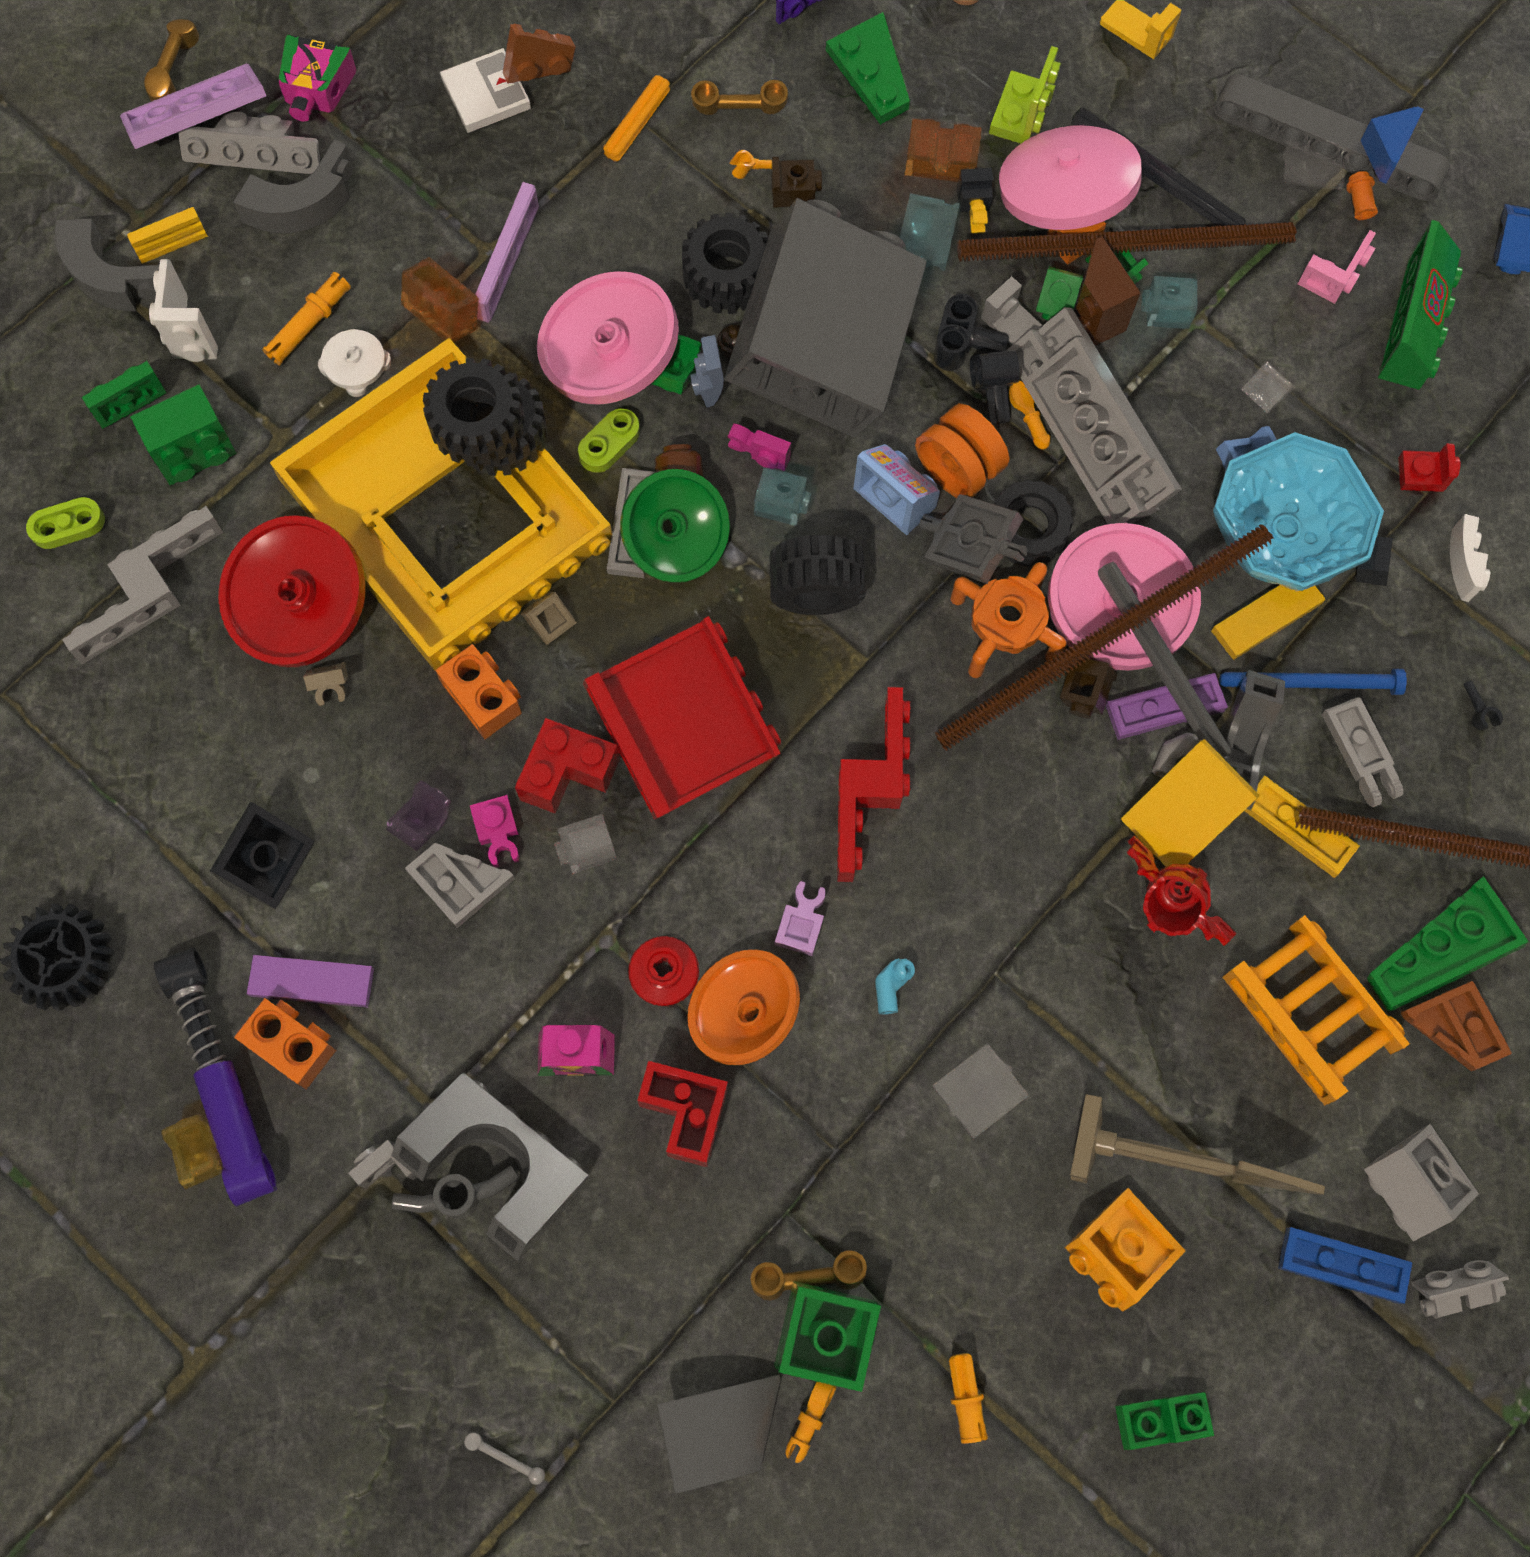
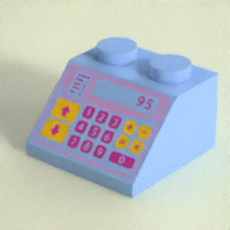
[853,444,940,535]

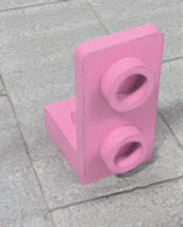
[1298,230,1376,304]

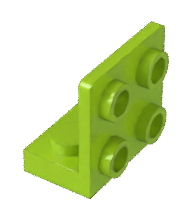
[989,46,1061,144]

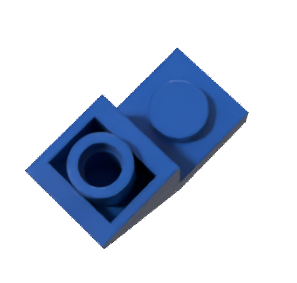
[1494,204,1530,274]

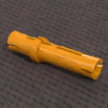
[262,272,351,366]

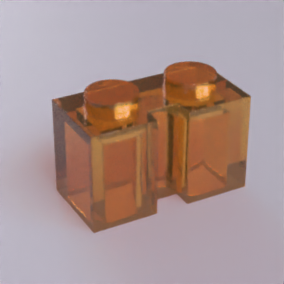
[905,119,982,182]

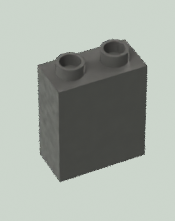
[724,198,927,437]

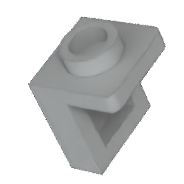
[349,1140,416,1189]

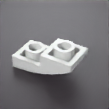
[1450,514,1490,602]

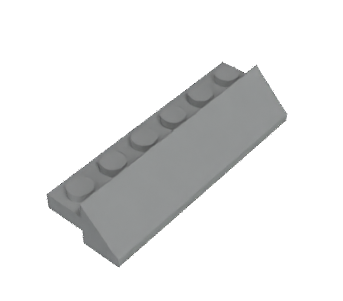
[1006,307,1182,524]

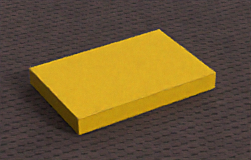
[1121,739,1260,867]

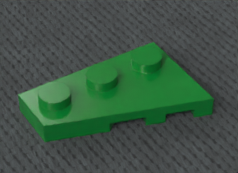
[825,12,910,125]

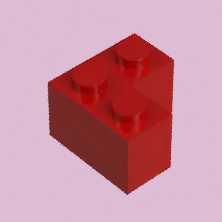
[515,718,620,814]
[637,1061,728,1167]

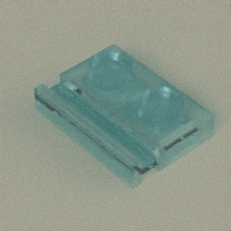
[900,193,960,271]

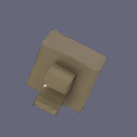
[303,662,348,706]

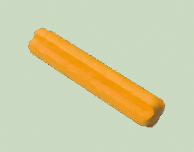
[603,75,670,162]

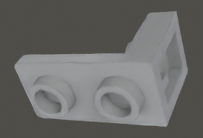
[981,276,1043,346]

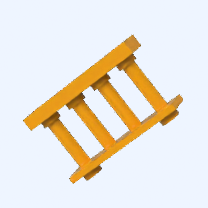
[1222,915,1410,1106]

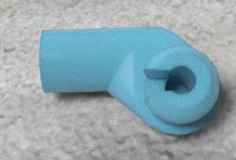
[875,958,915,1015]

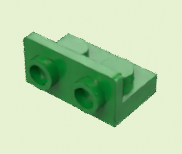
[81,361,167,429]

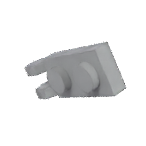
[1321,697,1404,807]

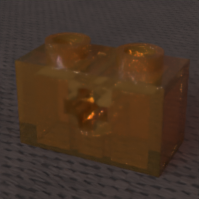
[401,257,479,343]

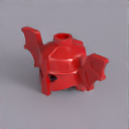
[1127,836,1236,946]

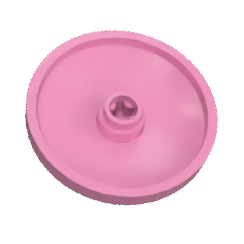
[999,126,1142,230]
[537,272,679,404]
[1048,523,1201,671]

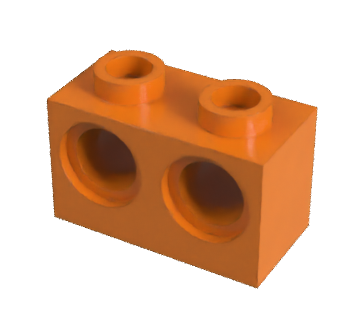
[435,644,522,740]
[234,998,337,1090]

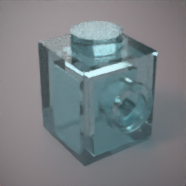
[1141,276,1197,329]
[754,467,812,526]

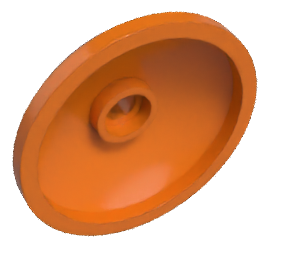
[688,950,800,1065]

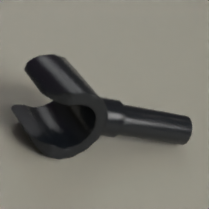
[1463,681,1503,731]

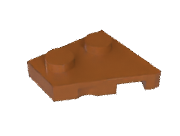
[502,24,576,83]
[1401,981,1512,1072]

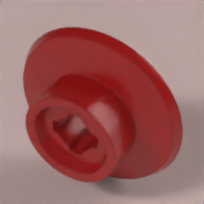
[628,936,699,1006]

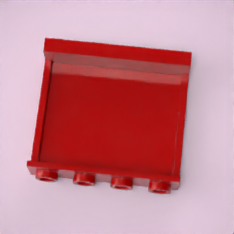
[583,616,781,820]

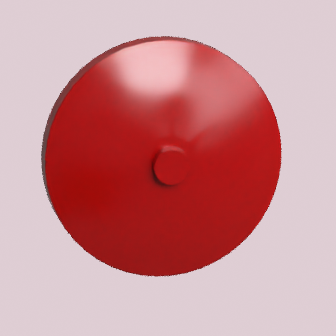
[218,515,366,667]

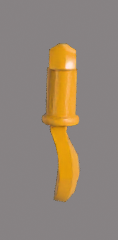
[1009,381,1050,450]

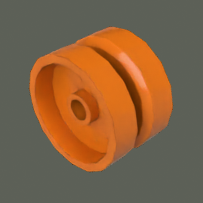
[915,403,1010,498]

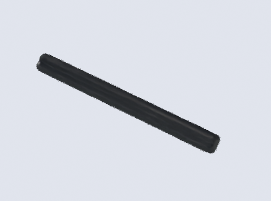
[1071,107,1246,226]

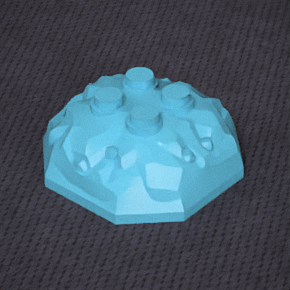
[1213,432,1384,591]

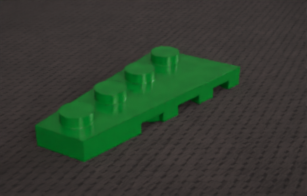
[1367,876,1529,1012]

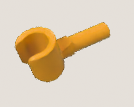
[730,150,772,179]

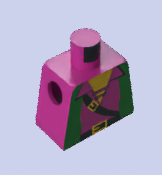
[279,34,356,122]
[537,1025,615,1076]

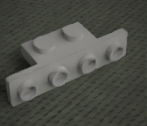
[178,112,320,174]

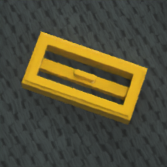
[127,207,208,264]

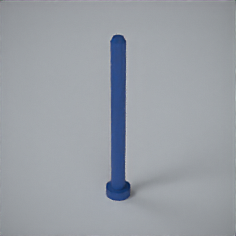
[1219,669,1407,695]

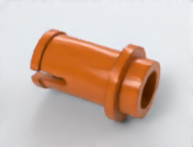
[1346,171,1378,220]

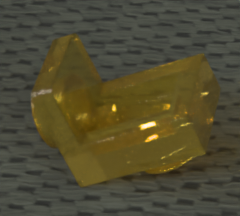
[161,1114,223,1190]

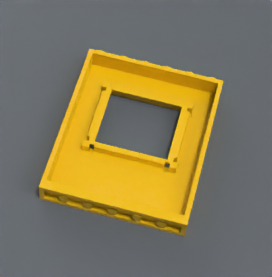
[270,338,612,670]

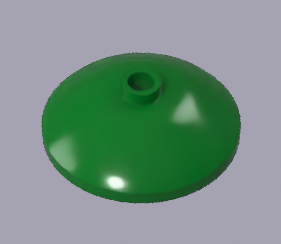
[620,469,730,582]

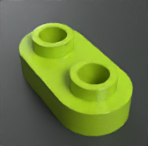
[578,408,640,473]
[26,497,105,549]

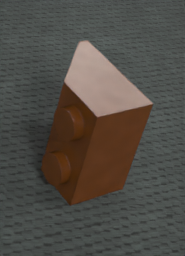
[1074,237,1140,346]

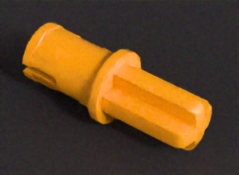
[949,1353,988,1444]

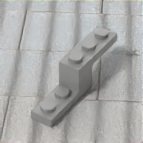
[62,506,223,664]

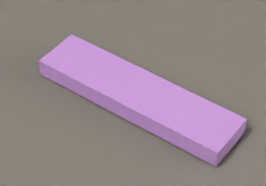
[473,182,539,323]

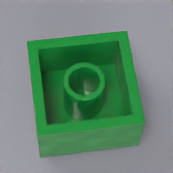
[130,384,237,485]
[774,1281,881,1392]

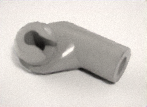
[1152,733,1200,778]

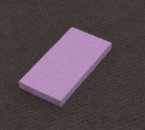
[120,63,266,149]

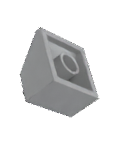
[1364,1124,1479,1241]

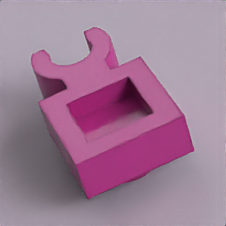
[728,424,791,471]
[470,795,519,868]

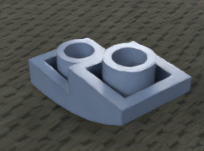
[691,335,724,407]

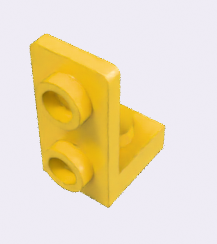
[1100,0,1182,59]

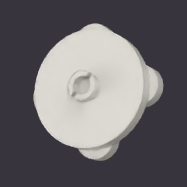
[318,329,392,397]

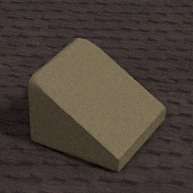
[521,591,577,645]

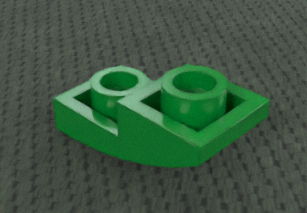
[1115,1392,1214,1450]

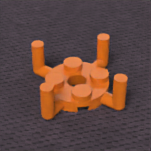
[950,562,1067,678]

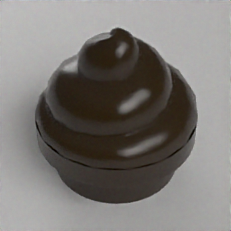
[717,325,741,360]

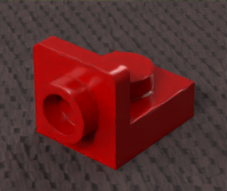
[1398,443,1460,492]

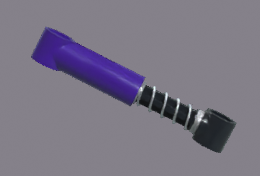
[154,947,277,1207]

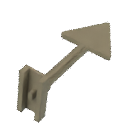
[1070,1094,1325,1195]

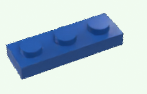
[1278,1227,1412,1304]

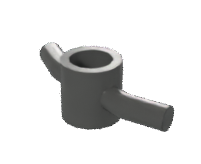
[392,1165,520,1219]

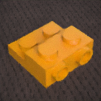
[1065,1188,1186,1312]

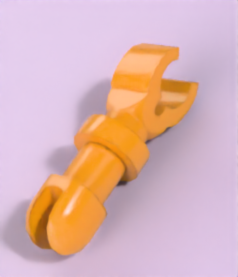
[785,1382,837,1463]

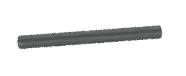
[1098,562,1231,759]

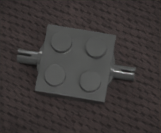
[920,494,1027,584]

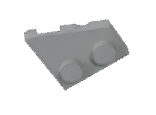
[405,843,515,928]

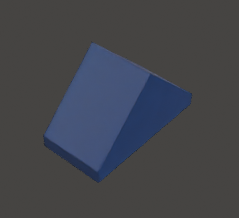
[1360,106,1424,184]

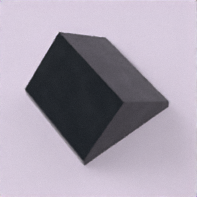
[210,802,314,909]

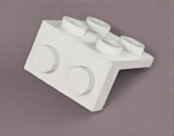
[149,259,218,362]

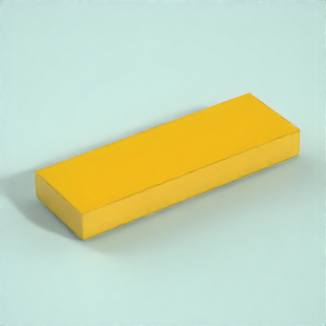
[1211,585,1326,660]
[1245,776,1360,878]

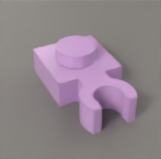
[775,881,825,956]

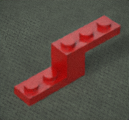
[837,687,910,882]

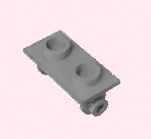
[1411,1260,1509,1319]

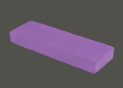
[1105,673,1227,740]
[247,955,374,1008]

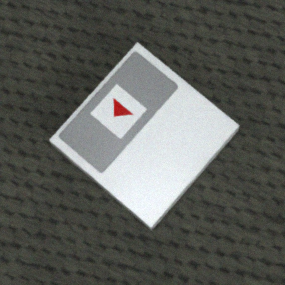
[440,48,531,133]

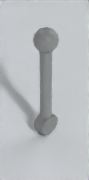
[464,1433,545,1485]

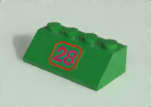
[1378,220,1463,390]

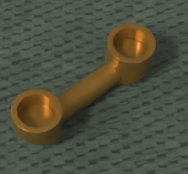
[144,19,199,101]
[691,80,788,115]
[751,1251,867,1301]

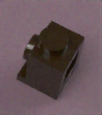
[771,157,822,208]
[1060,658,1117,719]

